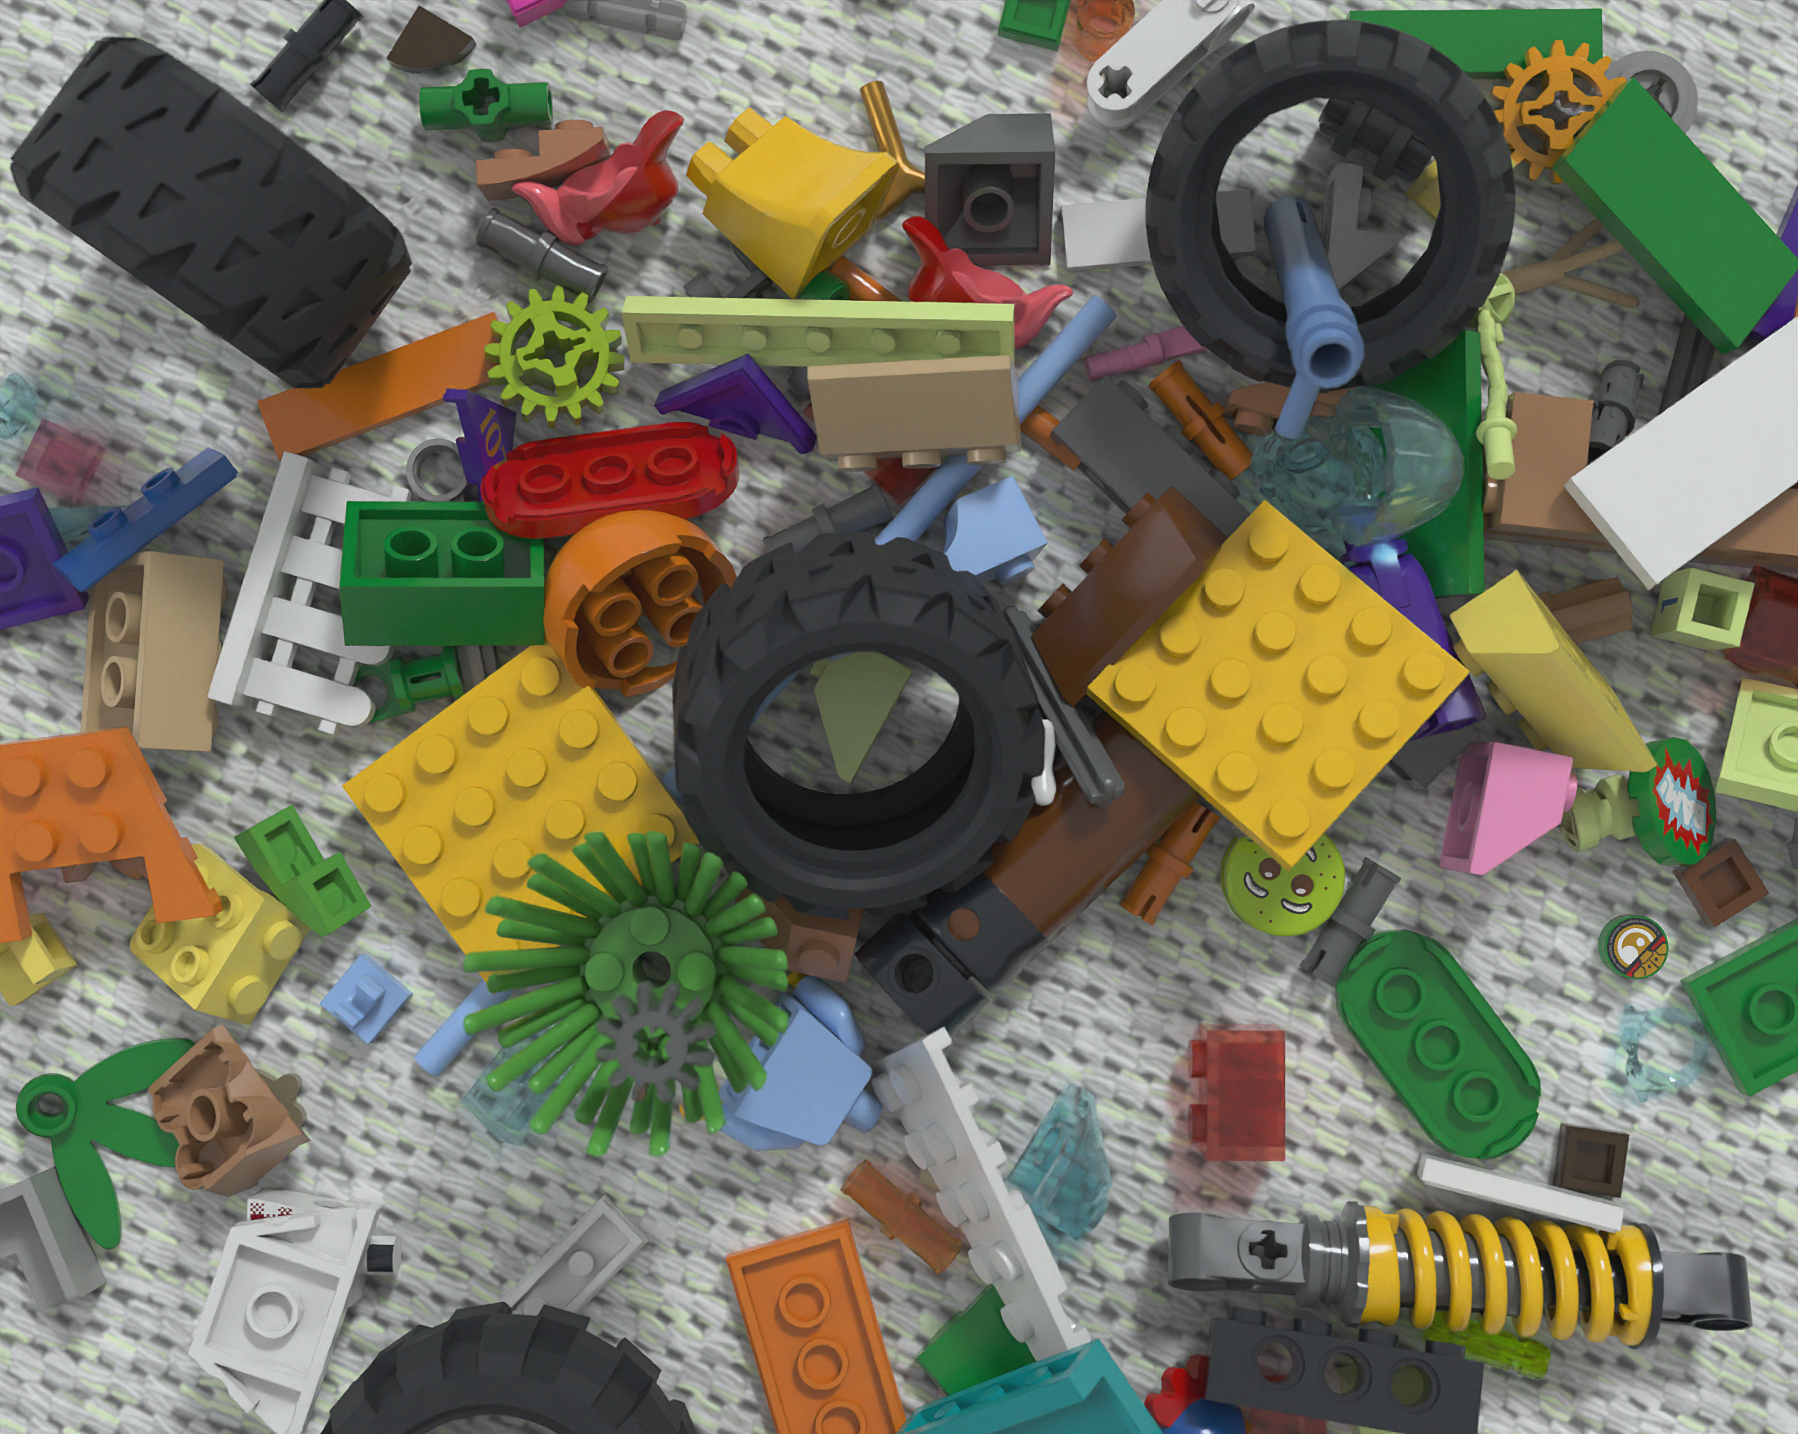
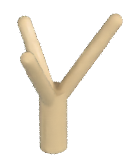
[1501,219,1639,309]

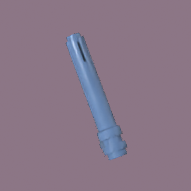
[1264,196,1364,439]

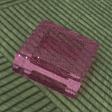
[15,418,107,505]

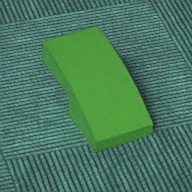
[234,804,372,937]

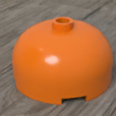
[543,510,737,697]

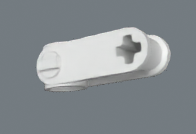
[1087,0,1255,131]

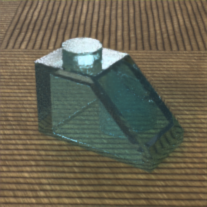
[1004,1082,1112,1242]

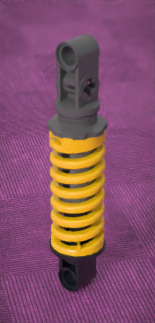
[1168,1201,1753,1350]

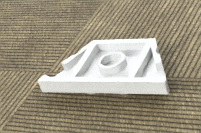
[188,1203,382,1434]

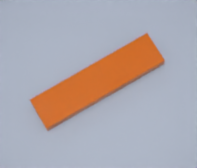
[257,312,500,461]

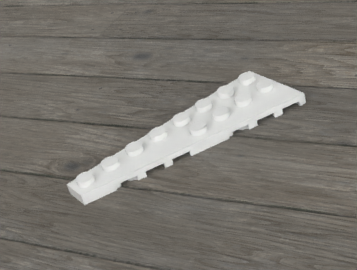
[870,1027,1092,1362]

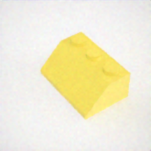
[1449,570,1658,772]

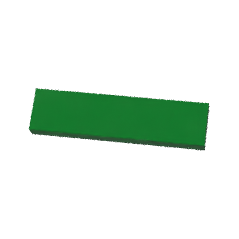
[1346,8,1603,79]

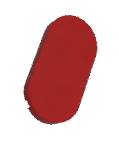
[480,422,740,538]

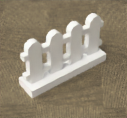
[207,451,413,735]

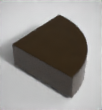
[386,5,477,74]

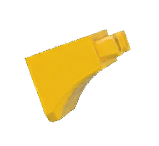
[686,107,900,299]

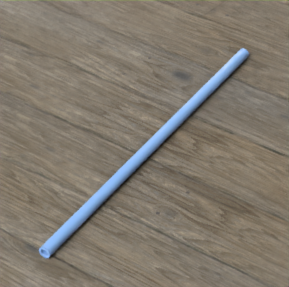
[414,295,1117,1077]

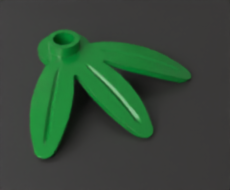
[16,1038,195,1250]

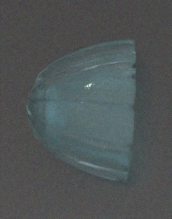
[1327,387,1464,546]

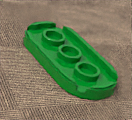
[1335,929,1541,1159]

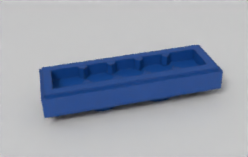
[53,447,238,593]

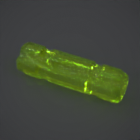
[1422,1311,1551,1380]

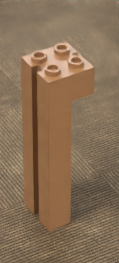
[1482,392,1798,574]

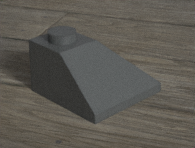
[925,113,1055,266]

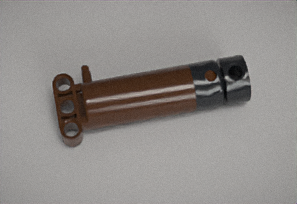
[854,711,1202,1039]

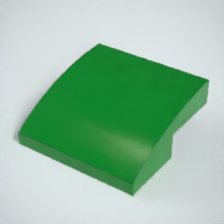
[913,1284,1036,1396]

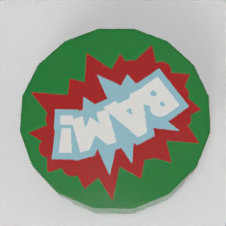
[1627,737,1717,866]

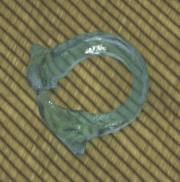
[1619,1004,1709,1103]

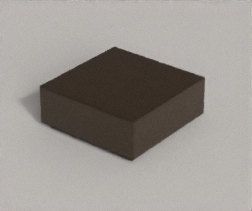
[1552,1122,1630,1198]

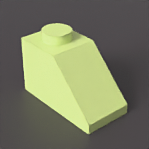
[810,652,913,784]

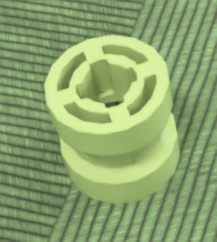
[1560,774,1640,852]

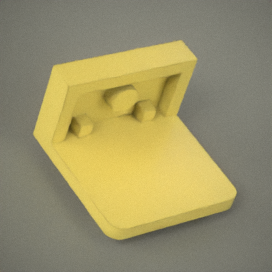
[130,843,310,1025]

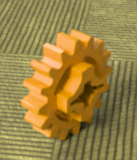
[1489,40,1626,185]

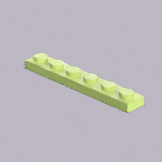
[622,296,1015,367]

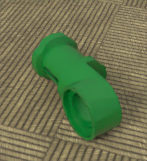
[353,646,466,723]

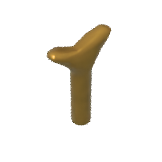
[860,81,925,219]

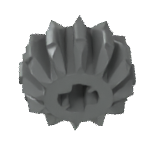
[595,981,717,1103]

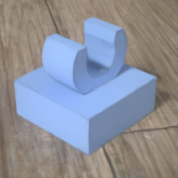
[319,953,413,1044]

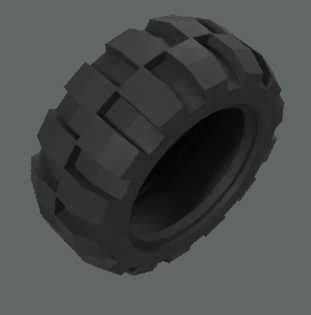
[321,1302,697,1434]

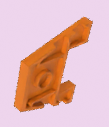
[0,726,223,943]

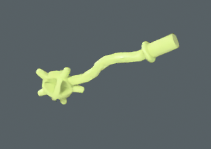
[1467,272,1517,480]

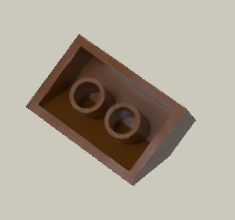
[1031,485,1228,707]

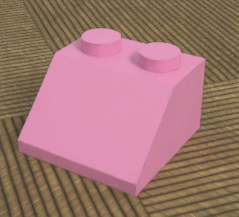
[1439,742,1577,875]

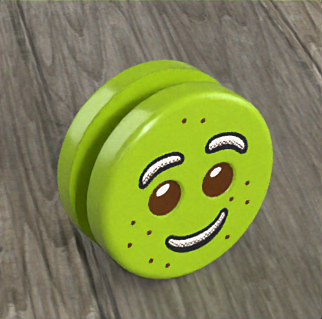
[1220,830,1345,937]

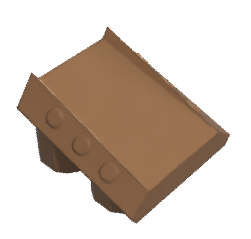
[147,1025,311,1197]

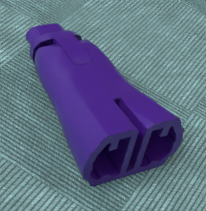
[1340,515,1487,741]

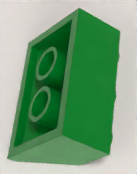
[339,501,544,647]

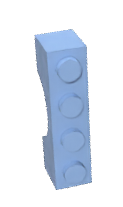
[829,475,1048,661]

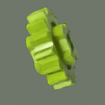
[484,286,625,429]

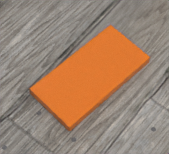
[725,1219,907,1434]

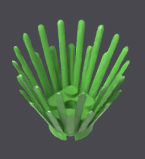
[463,831,788,1157]

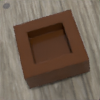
[1672,838,1769,927]

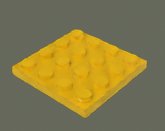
[1086,500,1470,872]
[342,635,700,994]

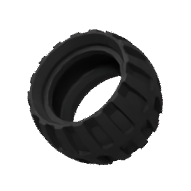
[1145,20,1516,393]

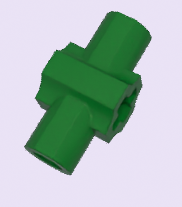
[419,69,553,142]

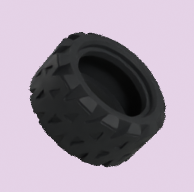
[9,36,412,389]
[672,531,1045,920]

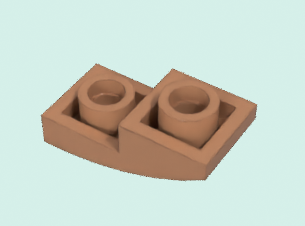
[476,120,611,201]
[1223,382,1367,437]

